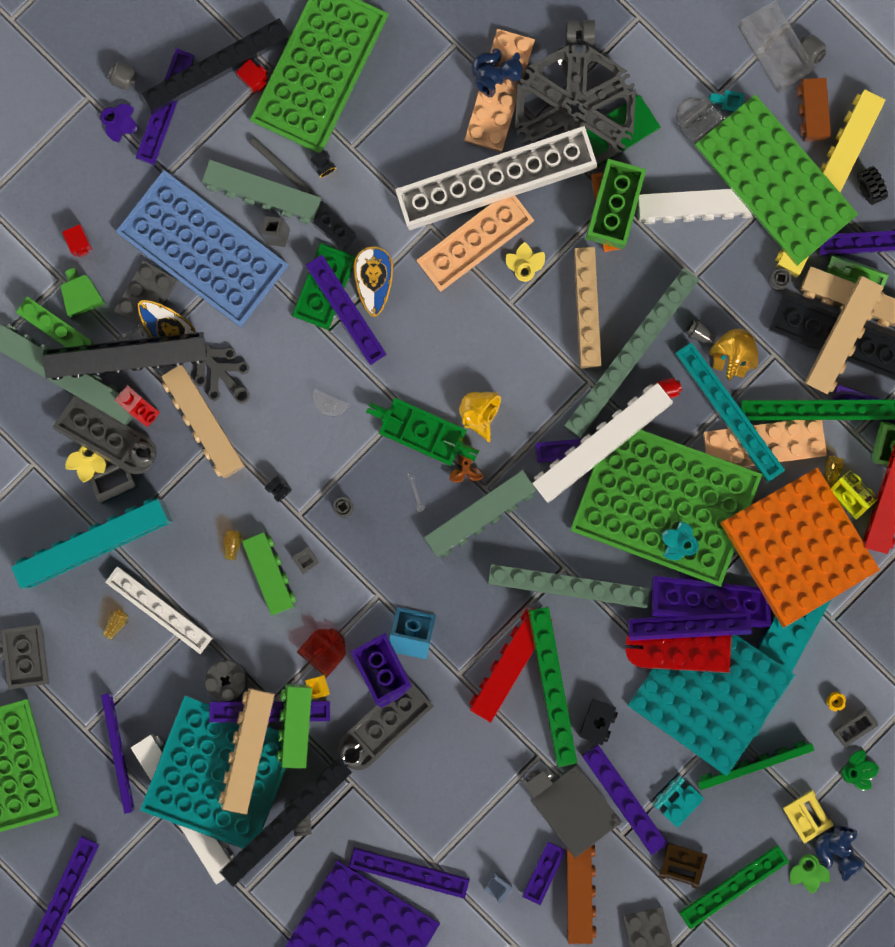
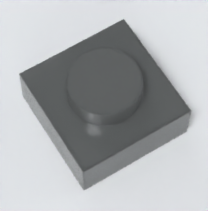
[292,547,319,574]

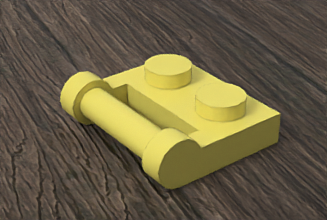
[782,789,834,843]

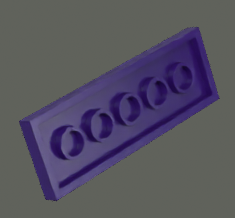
[652,576,771,628]

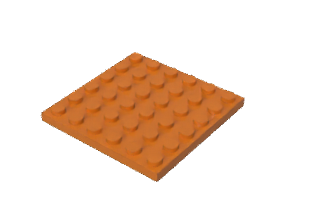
[720,467,880,628]

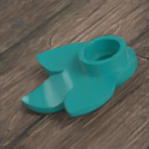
[661,521,699,560]

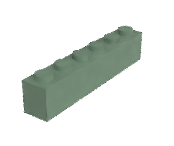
[202,160,323,225]
[424,470,536,558]

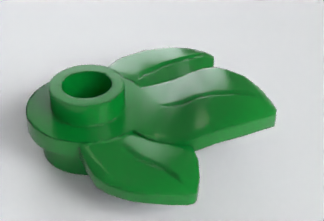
[841,750,879,791]

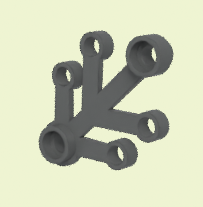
[195,343,250,404]

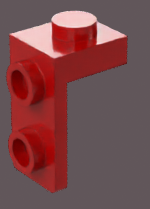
[115,385,160,427]

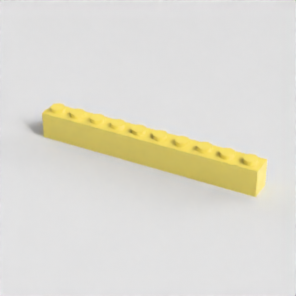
[775,89,886,278]

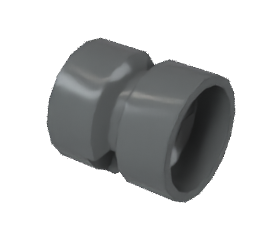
[566,19,595,46]

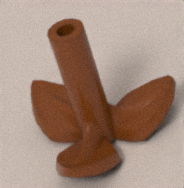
[449,455,484,483]

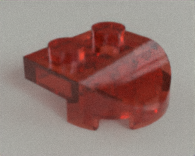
[297,628,346,678]

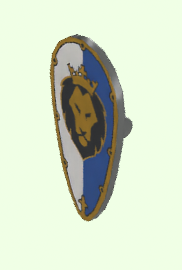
[354,246,393,317]
[137,300,196,338]

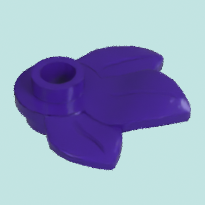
[100,104,137,143]

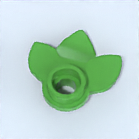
[790,854,830,894]

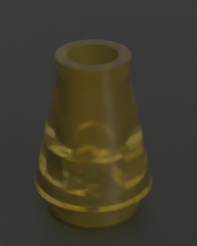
[824,455,845,485]
[223,530,243,560]
[102,609,129,640]

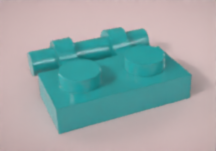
[652,775,704,828]

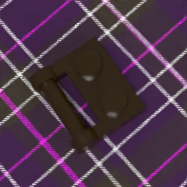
[658,842,708,889]

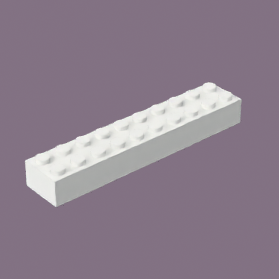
[395,126,597,230]

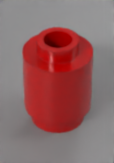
[654,377,682,399]

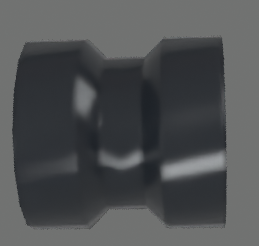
[310,150,337,178]
[264,475,292,503]

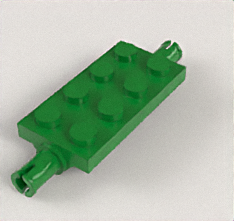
[366,398,480,466]

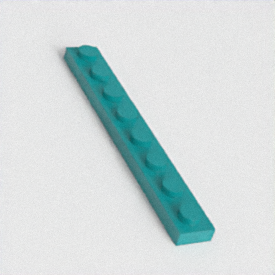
[675,342,785,482]

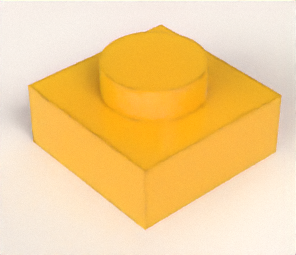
[305,675,330,699]

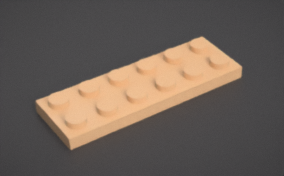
[464,29,535,153]
[416,196,534,293]
[703,420,827,467]

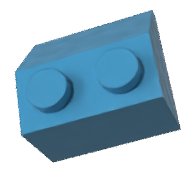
[390,607,436,659]

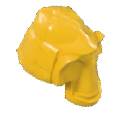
[459,391,501,443]

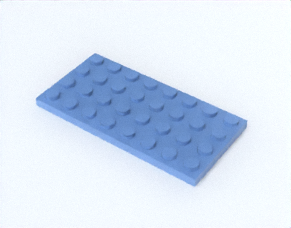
[116,170,289,328]

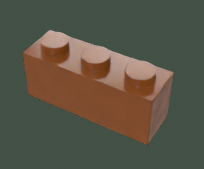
[797,78,831,142]

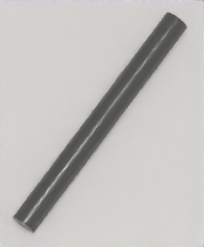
[249,137,312,193]

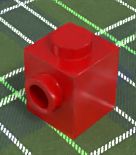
[236,59,268,94]

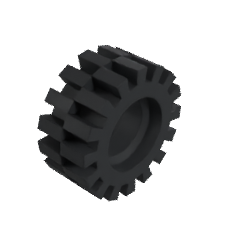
[857,166,888,205]

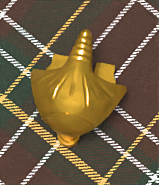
[709,329,758,380]

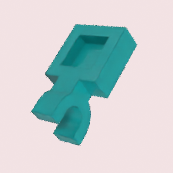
[707,90,745,113]

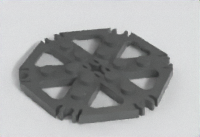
[515,45,636,165]

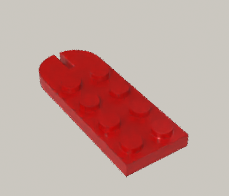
[625,635,732,673]

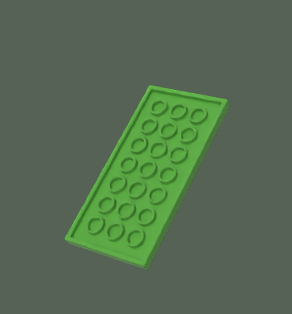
[250,0,389,153]
[694,94,858,266]

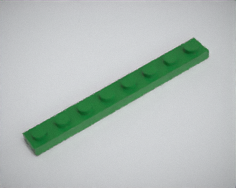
[741,400,895,420]
[528,606,577,767]

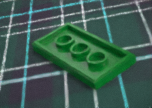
[585,94,661,170]
[292,243,356,331]

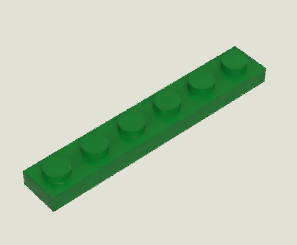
[696,740,815,790]

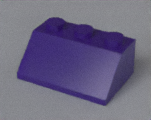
[350,633,412,708]

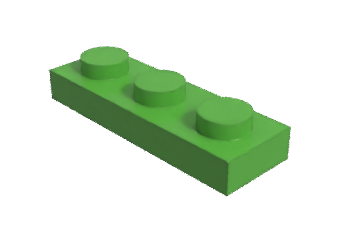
[825,254,889,287]

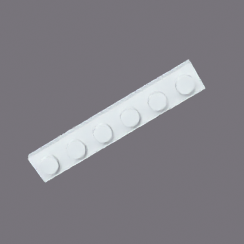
[105,566,213,654]

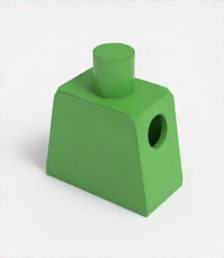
[61,268,106,319]

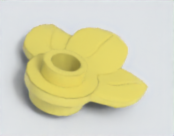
[506,243,545,282]
[65,446,106,482]

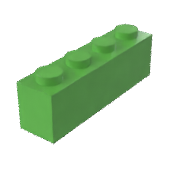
[16,296,95,347]
[242,532,297,616]
[276,684,312,768]

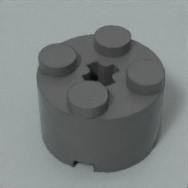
[205,660,248,701]

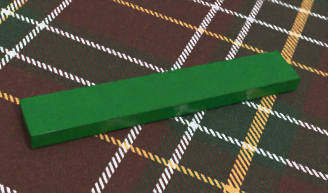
[679,844,789,930]

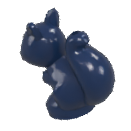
[471,48,523,97]
[815,826,865,882]

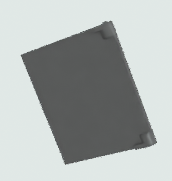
[530,765,622,858]

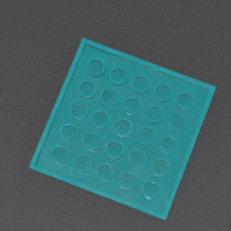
[628,635,796,776]
[140,696,286,849]

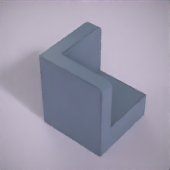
[484,873,512,904]

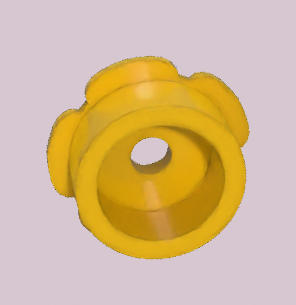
[826,692,846,711]

